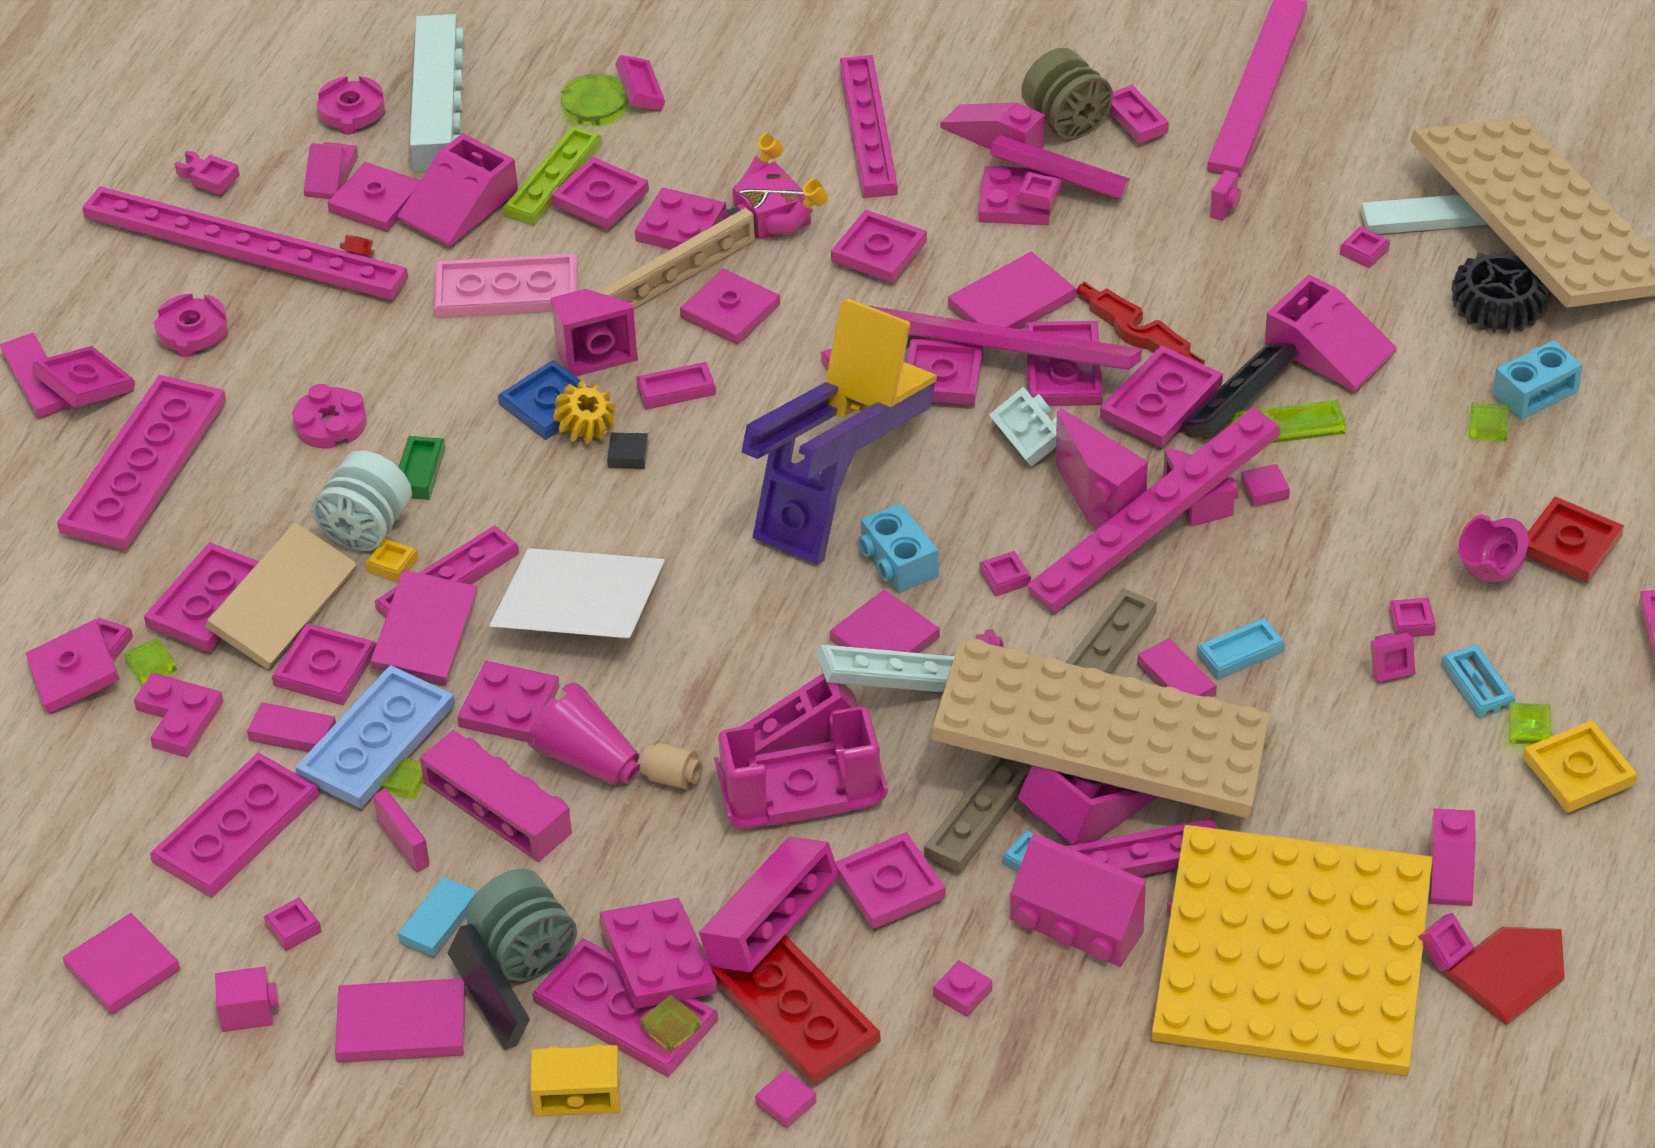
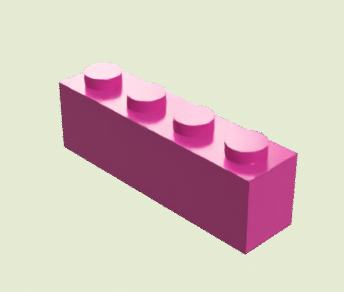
[419,729,572,862]
[699,837,839,972]

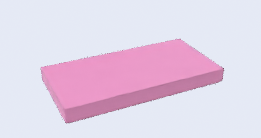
[434,254,578,318]

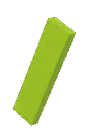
[503,126,602,226]

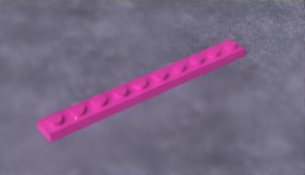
[82,186,408,300]

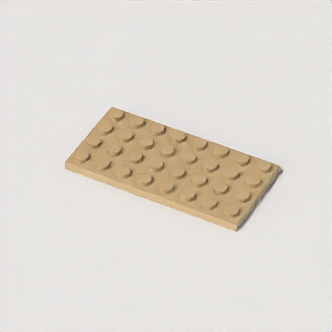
[1410,117,1655,308]
[930,637,1270,819]

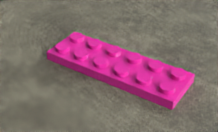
[57,375,226,550]

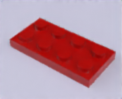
[711,935,881,1085]

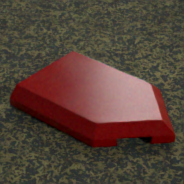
[1444,926,1565,1025]

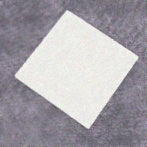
[489,548,665,638]

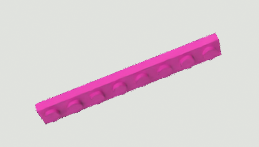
[1027,407,1281,614]

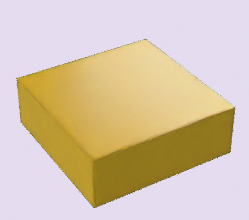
[366,538,419,583]

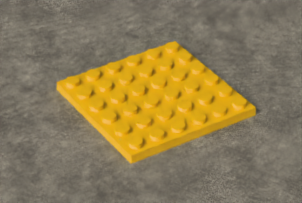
[1152,825,1432,1076]

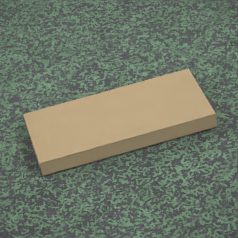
[205,522,357,670]

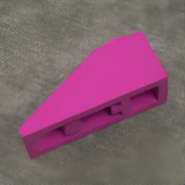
[940,102,1045,150]
[740,673,859,755]

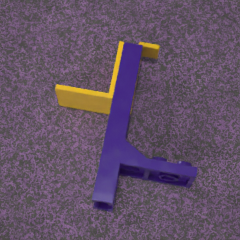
[741,298,937,564]

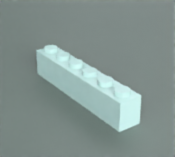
[410,14,465,171]

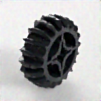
[1451,250,1550,333]

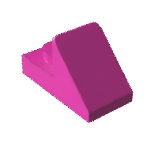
[304,142,358,199]

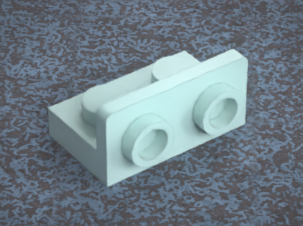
[989,387,1057,467]

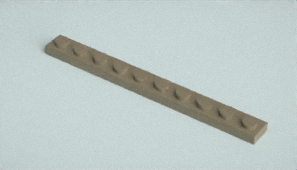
[924,588,1157,873]

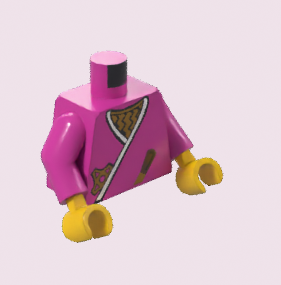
[722,132,828,239]

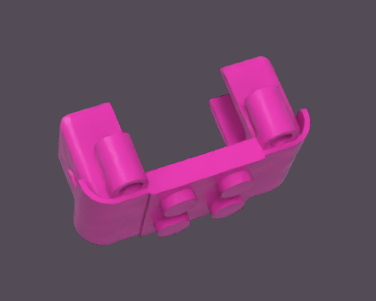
[714,706,888,829]

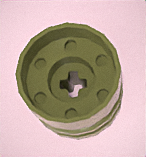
[1021,48,1113,139]

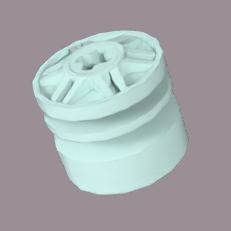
[312,450,412,552]

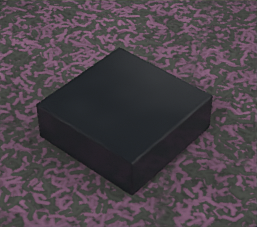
[607,432,649,468]

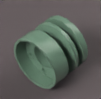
[466,868,577,982]

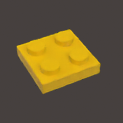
[1523,720,1638,813]

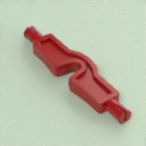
[1076,282,1205,365]

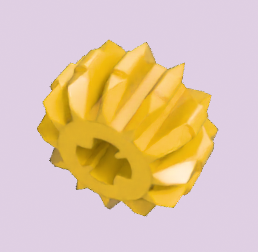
[553,380,616,445]

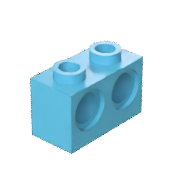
[1493,340,1583,420]
[858,503,939,593]

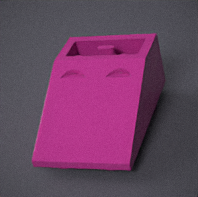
[397,133,518,247]
[1265,274,1397,391]

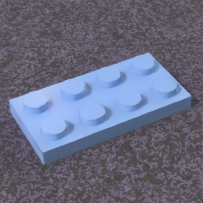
[295,665,455,809]

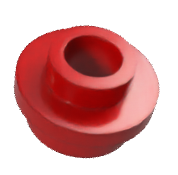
[339,235,375,257]

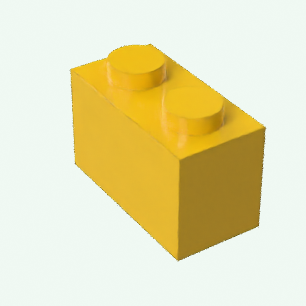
[531,1044,621,1116]

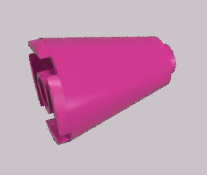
[528,682,640,786]

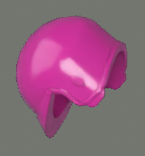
[1458,514,1529,583]

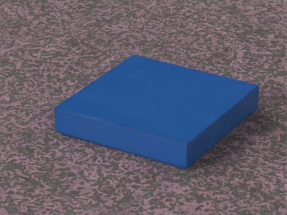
[498,360,590,440]

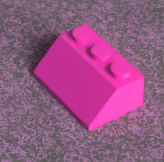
[1010,833,1146,967]

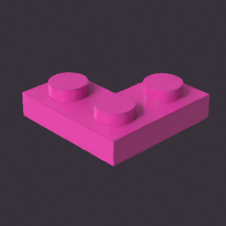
[134,673,224,758]

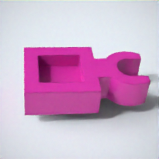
[174,151,240,195]

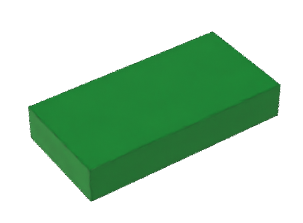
[398,436,446,500]

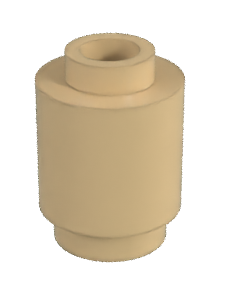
[640,742,703,790]

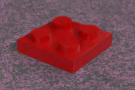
[1526,496,1624,583]

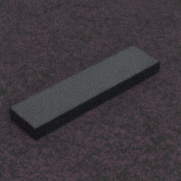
[1181,343,1298,436]

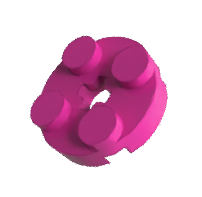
[317,76,386,135]
[154,294,228,357]
[292,384,367,449]

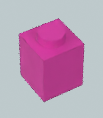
[215,966,279,1032]

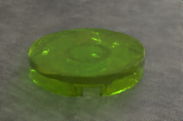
[561,74,628,126]

